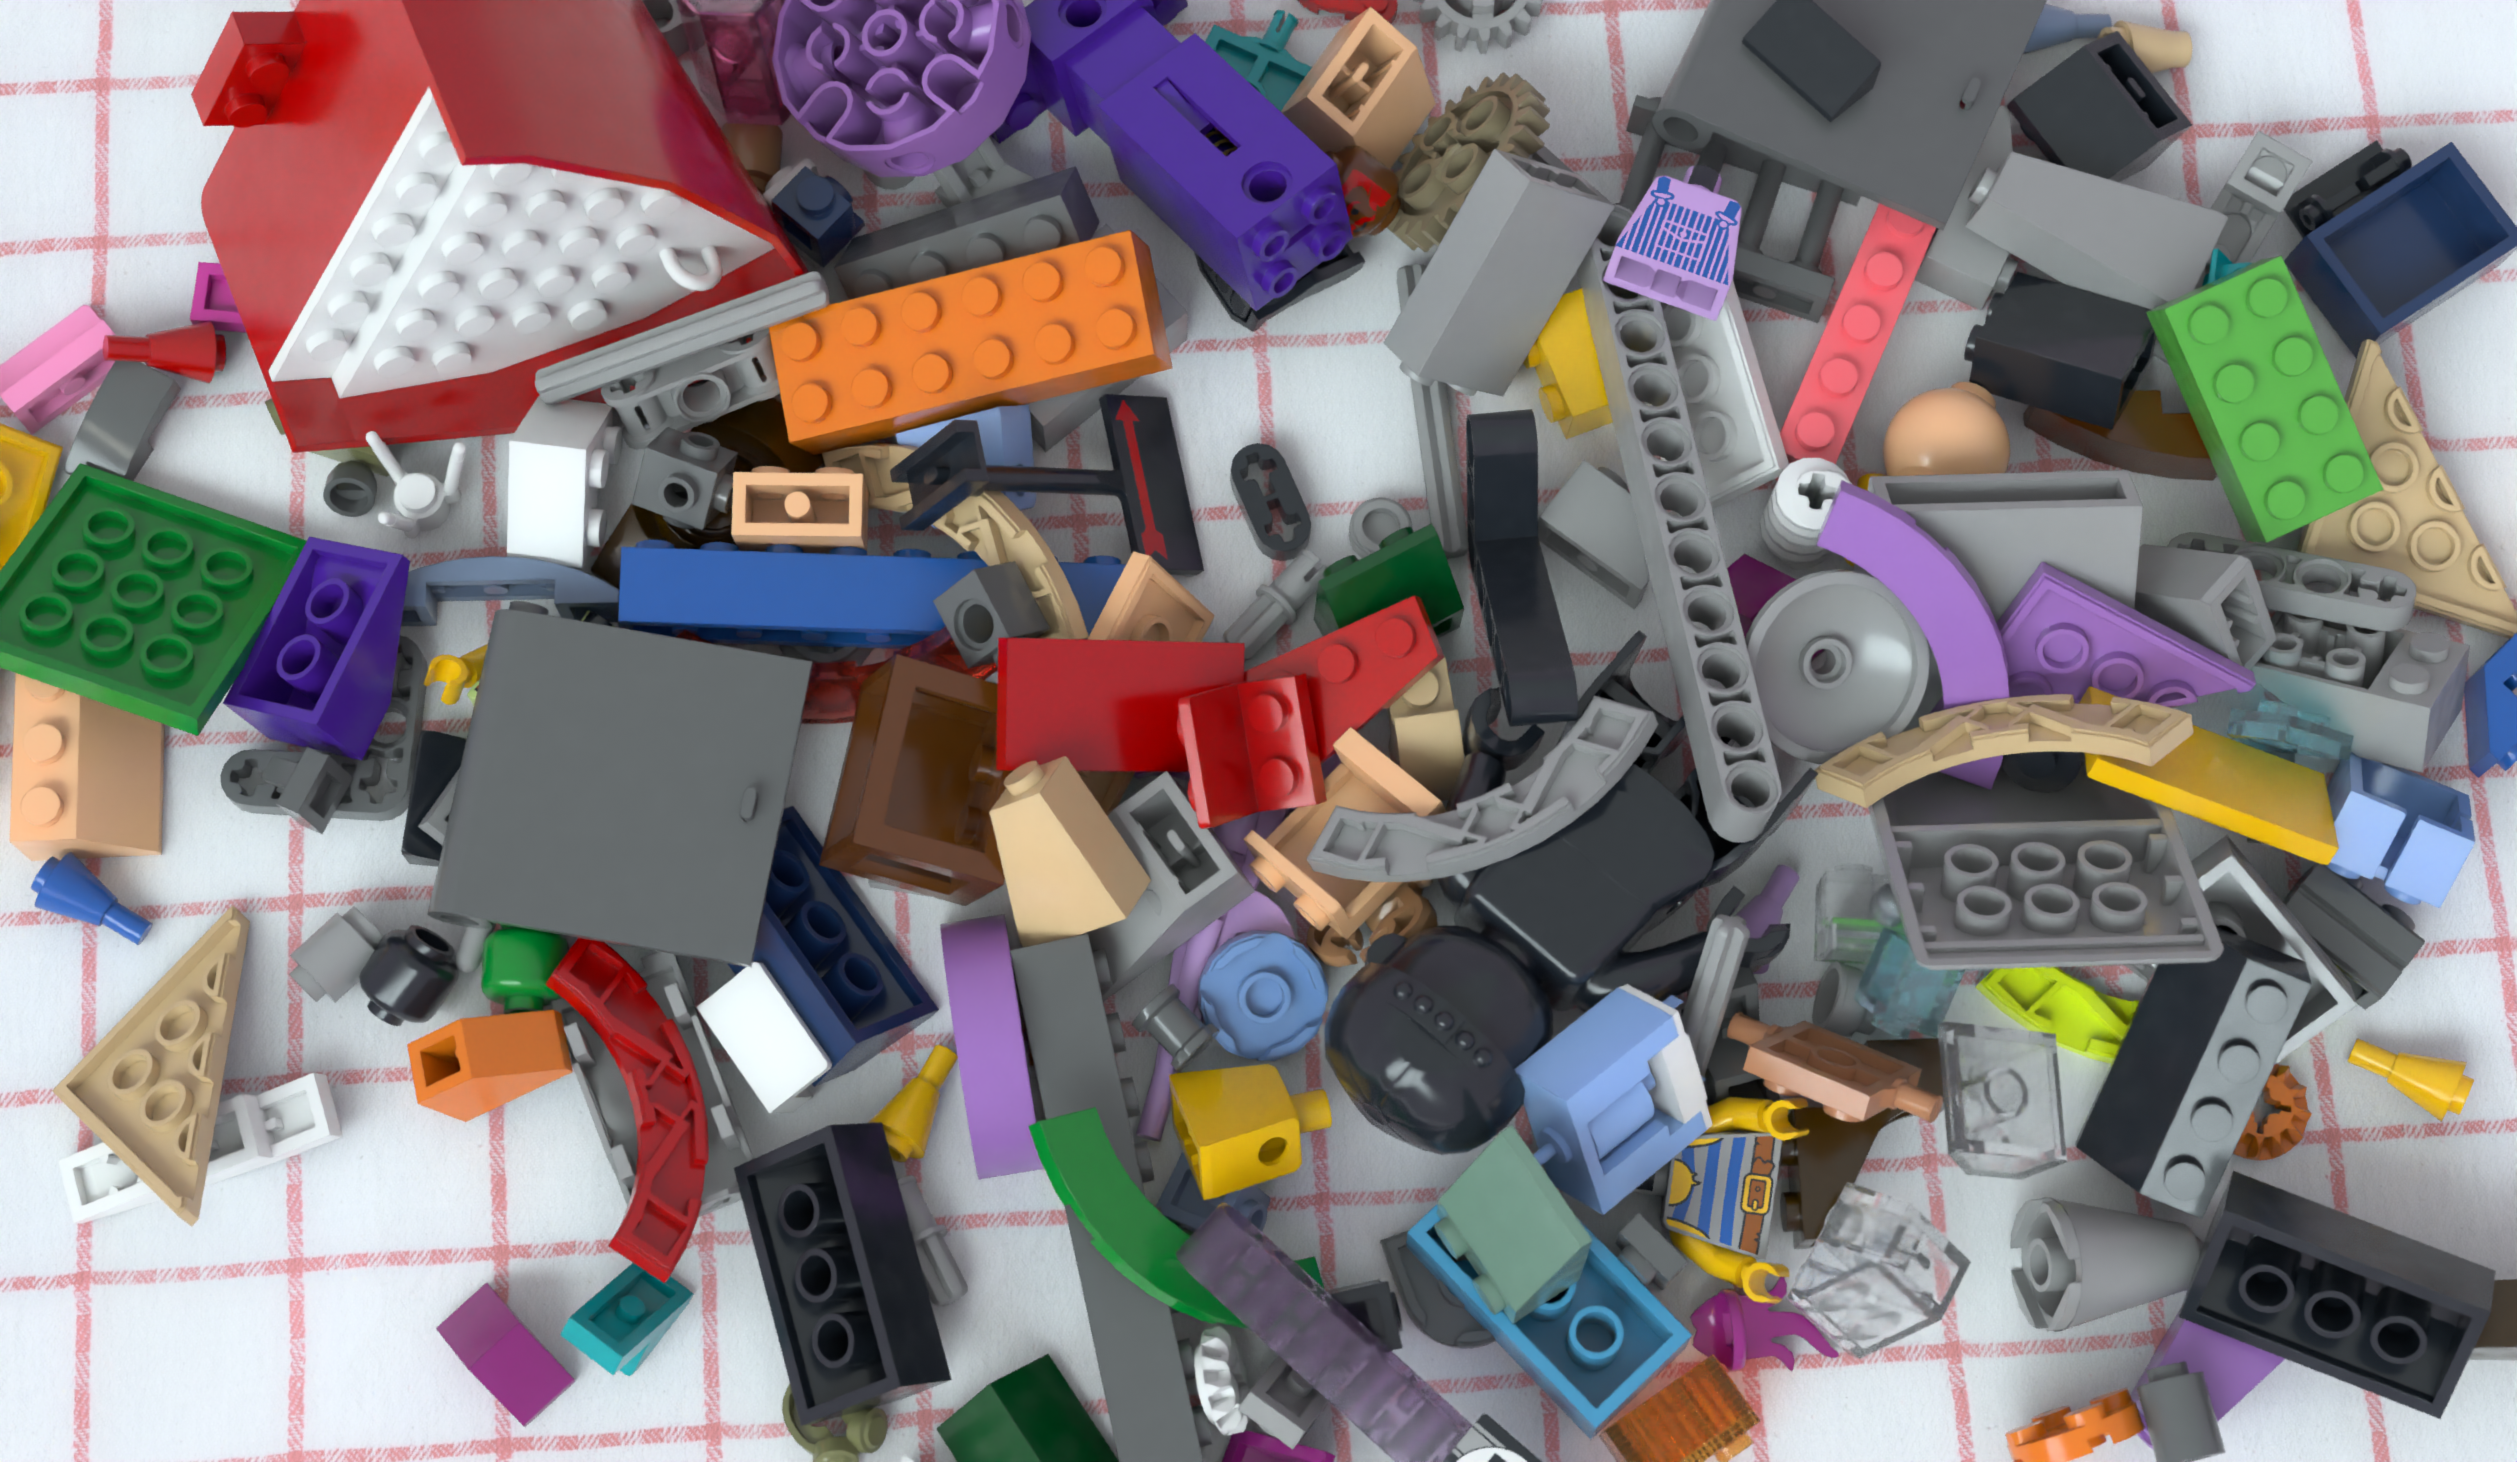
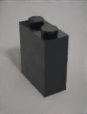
[1964,272,2156,430]

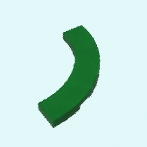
[1028,1107,1327,1332]

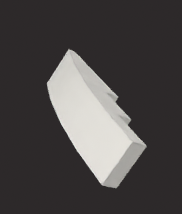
[58,1073,343,1224]

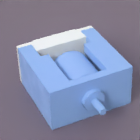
[1515,984,1713,1215]

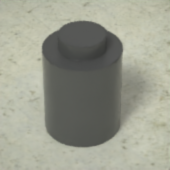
[2136,1362,2226,1462]

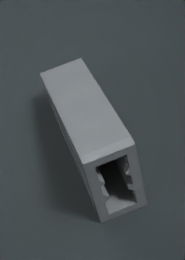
[1965,151,2229,337]

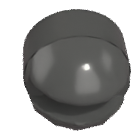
[323,460,377,517]

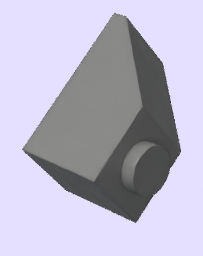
[1538,460,1649,609]

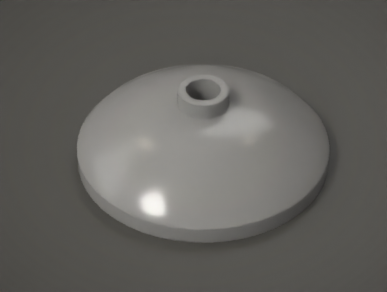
[1745,570,1930,764]

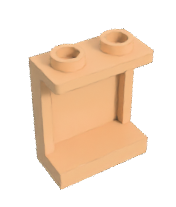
[1243,727,1446,940]

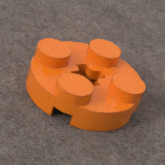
[2005,1388,2146,1462]

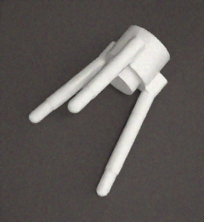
[366,431,466,539]

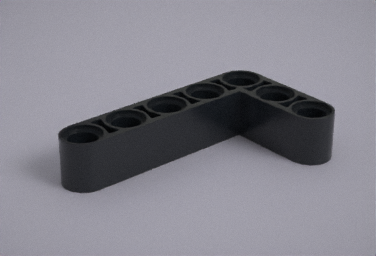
[1466,409,1578,727]

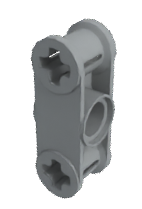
[601,328,780,450]

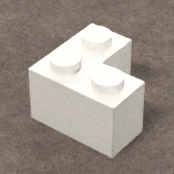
[507,396,622,568]

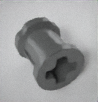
[1132,984,1219,1072]

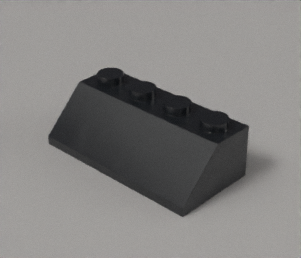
[2075,926,2312,1219]
[734,1122,952,1426]
[2179,1171,2495,1419]

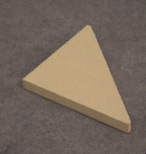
[2296,339,2517,639]
[52,905,250,1227]

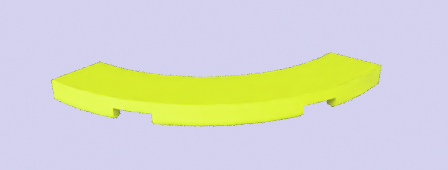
[1975,967,2140,1064]

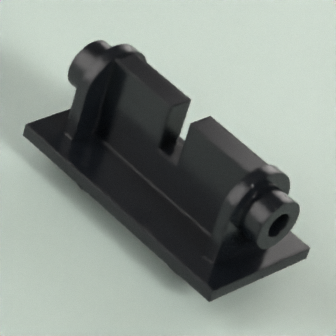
[2284,140,2412,238]

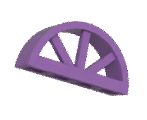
[940,914,1043,1179]

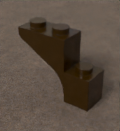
[1779,1038,1951,1249]

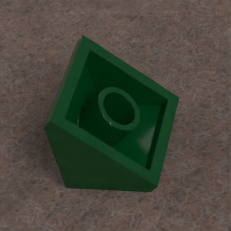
[937,1354,1119,1462]

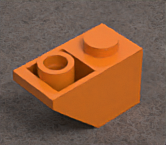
[407,1010,573,1122]

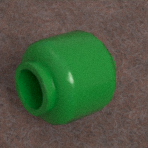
[481,924,569,1014]

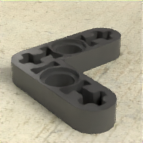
[220,635,428,821]

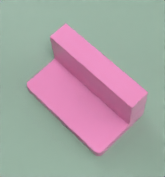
[0,305,115,435]

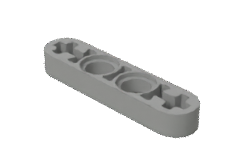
[2167,532,2416,631]

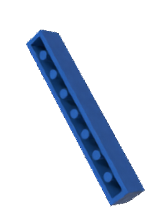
[618,540,1126,651]

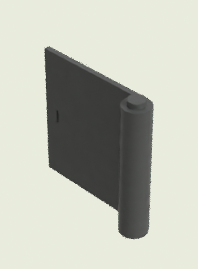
[1652,0,2047,230]
[427,601,813,968]

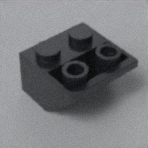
[2006,30,2192,182]

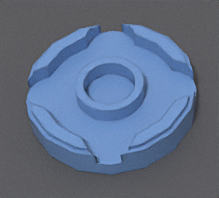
[1197,930,1328,1061]

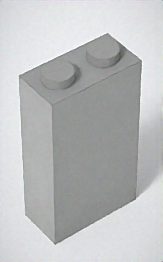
[1384,149,1615,397]

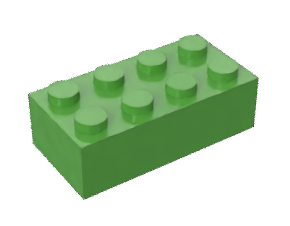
[2146,256,2384,543]

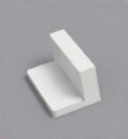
[696,962,832,1114]

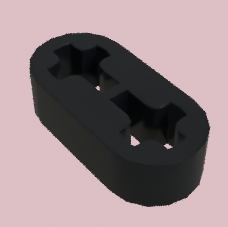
[1230,443,1311,561]

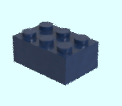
[2284,142,2517,359]

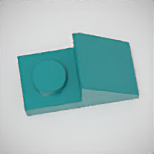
[560,1263,694,1376]

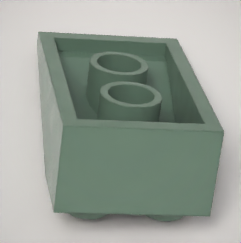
[1434,1125,1592,1324]

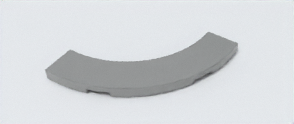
[1307,695,1658,882]

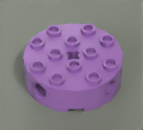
[772,0,1031,177]

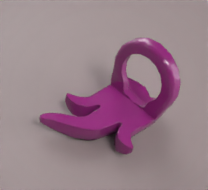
[1690,1277,1839,1371]

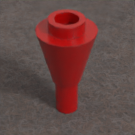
[103,321,226,384]

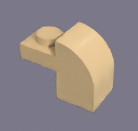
[1387,656,1464,801]

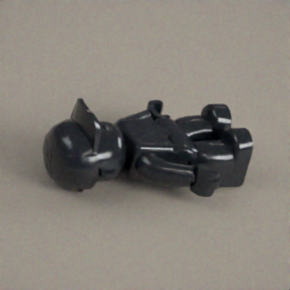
[1324,630,1818,1155]

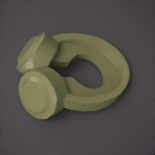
[782,1384,888,1462]

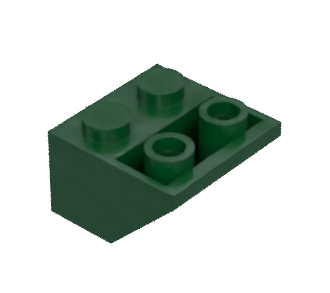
[1314,523,1464,639]

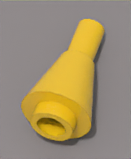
[2347,1038,2474,1122]
[868,1045,958,1163]

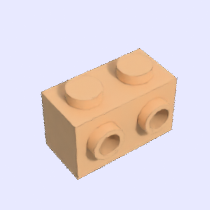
[731,466,869,553]

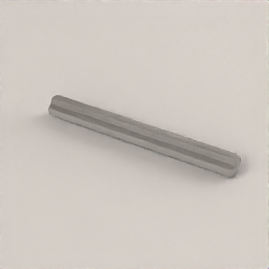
[1396,264,1469,559]
[534,271,830,405]

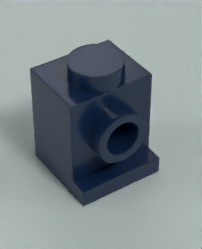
[771,166,865,268]

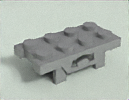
[550,951,754,1217]

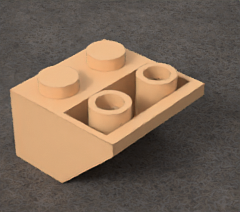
[1281,7,1436,169]

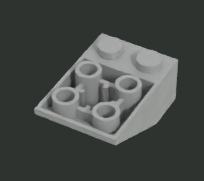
[2250,611,2470,773]
[1078,771,1256,1002]

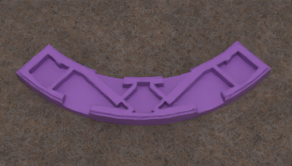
[1817,480,2010,790]

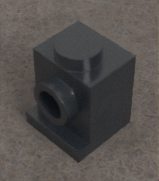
[1321,1279,1403,1363]

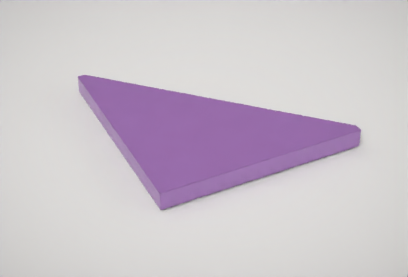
[1930,562,2256,714]

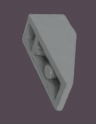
[1914,105,2018,310]

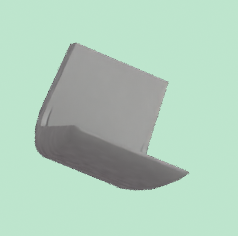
[1853,470,2223,971]

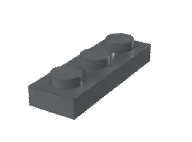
[1615,1212,1688,1290]

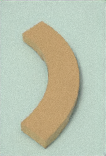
[822,443,1089,639]
[1814,694,2194,808]

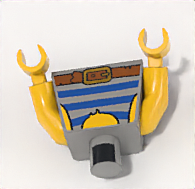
[1632,1096,1809,1303]

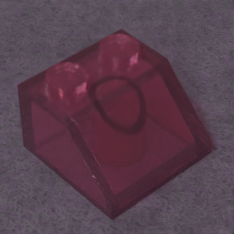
[677,0,792,125]

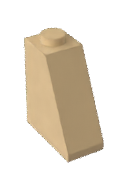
[990,756,1151,947]

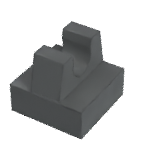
[261,747,353,834]

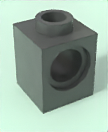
[933,561,1050,669]

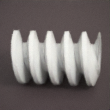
[1760,458,1852,570]

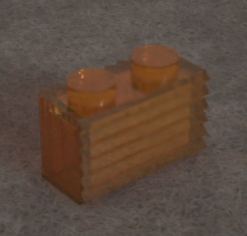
[1599,1354,1761,1462]

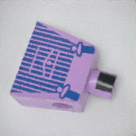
[1603,165,1742,321]

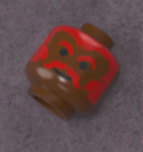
[1326,146,1401,238]

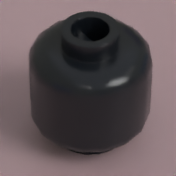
[359,925,459,1026]

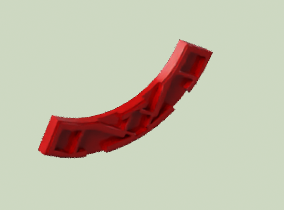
[546,938,709,1283]

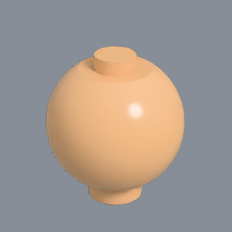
[1883,382,2010,476]

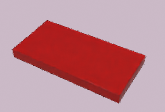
[996,638,1245,772]

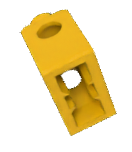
[1169,1064,1332,1200]

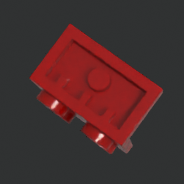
[1177,673,1327,829]

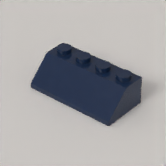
[727,806,939,1087]

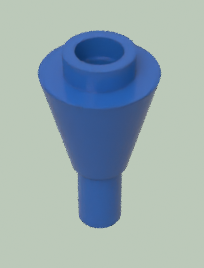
[31,852,153,945]

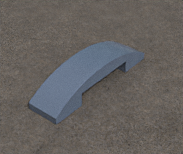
[401,556,619,626]

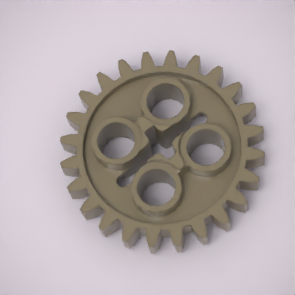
[1387,73,1550,252]

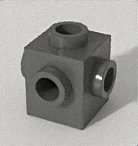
[632,427,738,530]

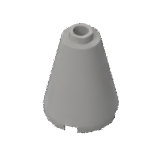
[2010,1197,2203,1332]

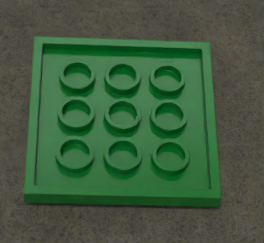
[0,463,307,736]

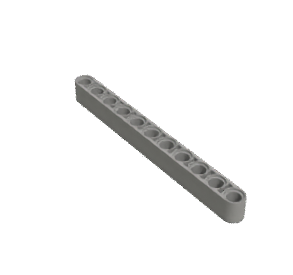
[1577,205,1781,843]

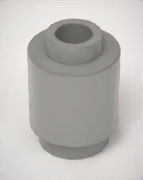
[289,906,384,1003]

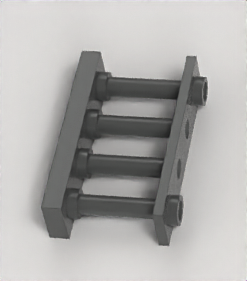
[1606,95,1861,323]

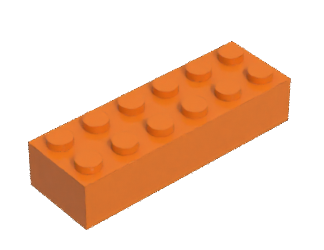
[769,230,1173,455]

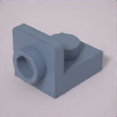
[1156,1152,1270,1256]

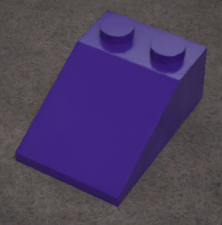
[223,536,410,760]

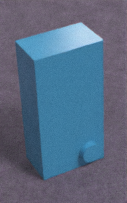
[1406,1204,1692,1440]

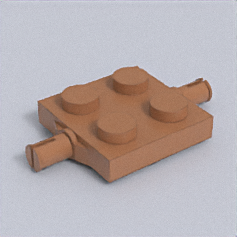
[1727,1012,1943,1123]

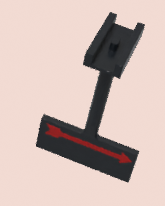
[890,394,1204,575]

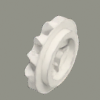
[1195,1326,1250,1436]

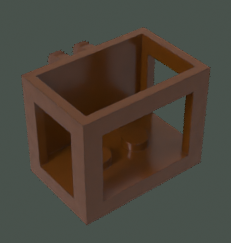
[819,654,1013,906]

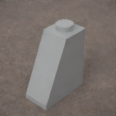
[2134,544,2277,670]

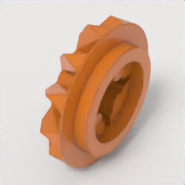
[2233,1064,2312,1161]

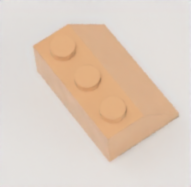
[10,673,165,861]

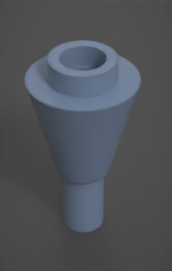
[2023,4,2112,54]

